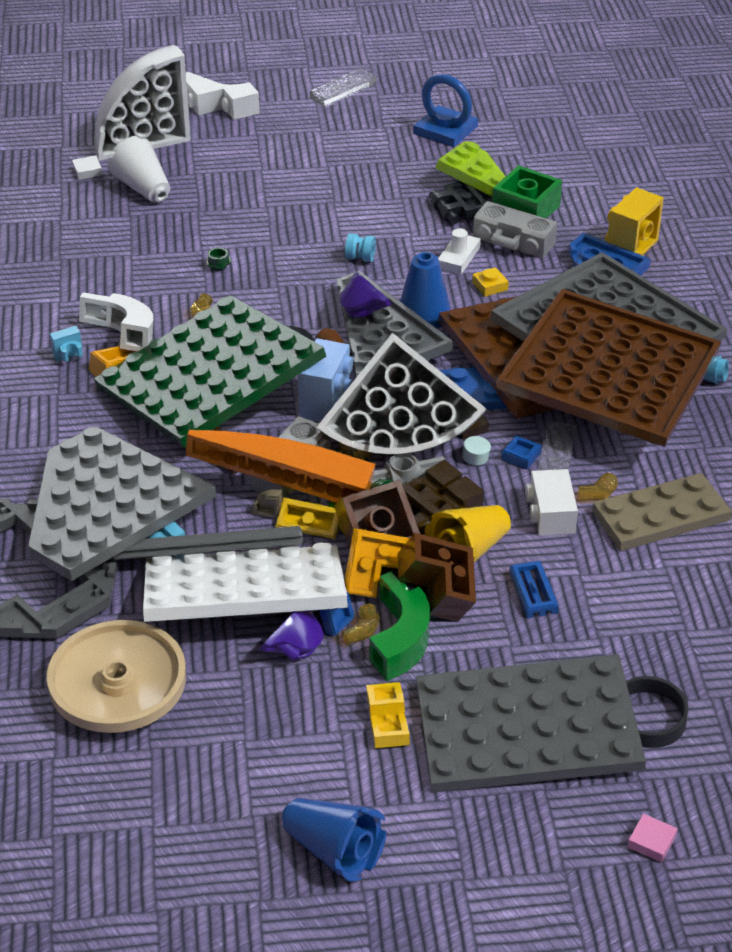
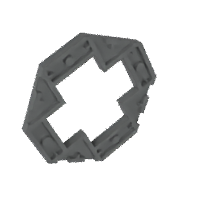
[0,499,119,638]

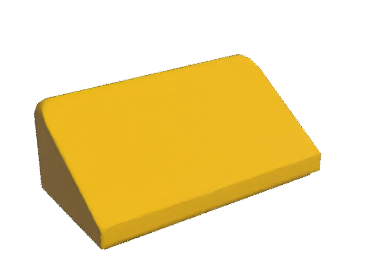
[275,497,340,540]

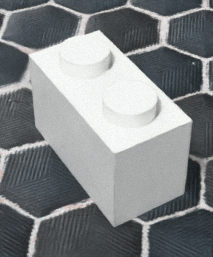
[525,469,578,535]

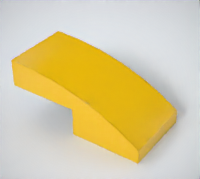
[366,682,410,748]

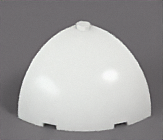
[94,45,191,161]
[317,333,487,454]

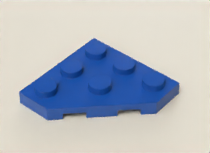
[569,233,651,276]

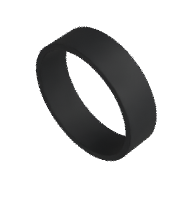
[626,676,688,748]

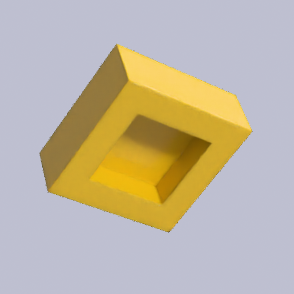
[472,268,509,297]

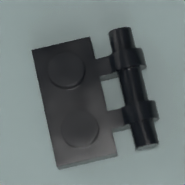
[428,181,486,225]

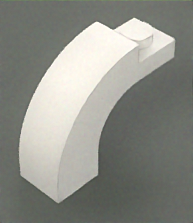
[79,293,154,351]

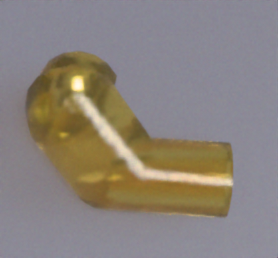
[341,604,380,646]

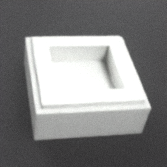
[72,156,102,180]

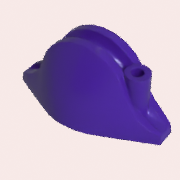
[339,272,392,318]
[260,610,323,662]

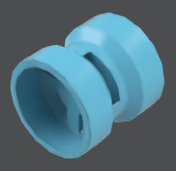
[345,233,376,262]

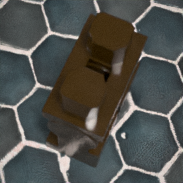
[402,459,484,535]

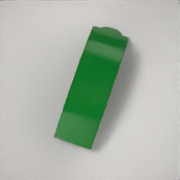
[369,572,430,682]

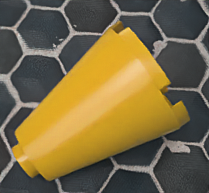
[425,505,511,563]

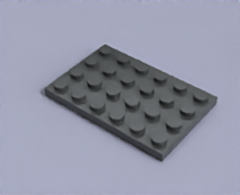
[416,654,646,793]

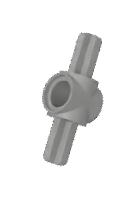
[371,453,445,485]

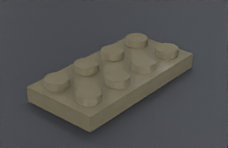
[592,473,732,551]

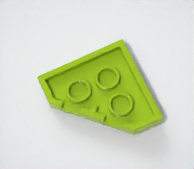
[435,141,506,196]

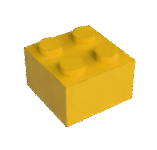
[605,187,664,255]

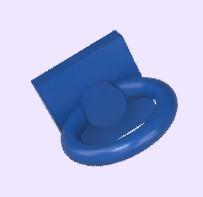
[413,74,478,147]

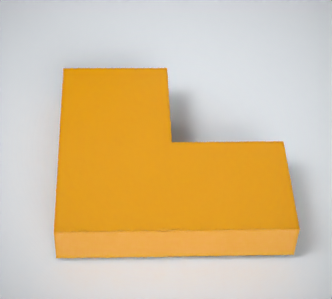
[344,528,410,598]

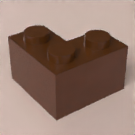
[398,533,476,622]

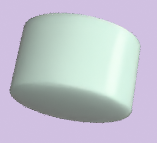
[462,436,491,465]

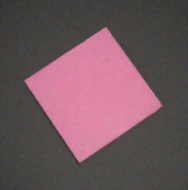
[628,814,678,863]

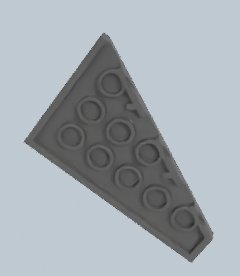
[337,271,452,377]

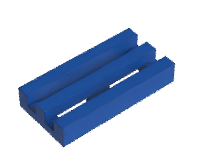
[509,561,559,618]

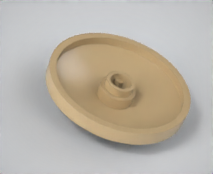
[47,620,186,733]

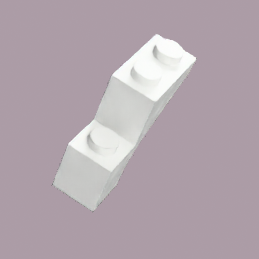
[186,72,260,120]

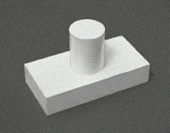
[438,228,481,275]

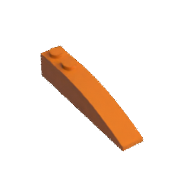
[186,430,375,502]

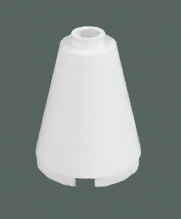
[108,136,170,202]

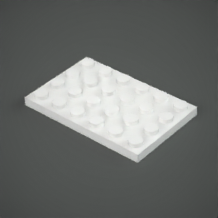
[143,543,348,622]

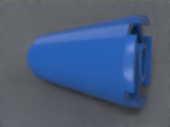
[399,252,451,329]
[282,798,387,882]

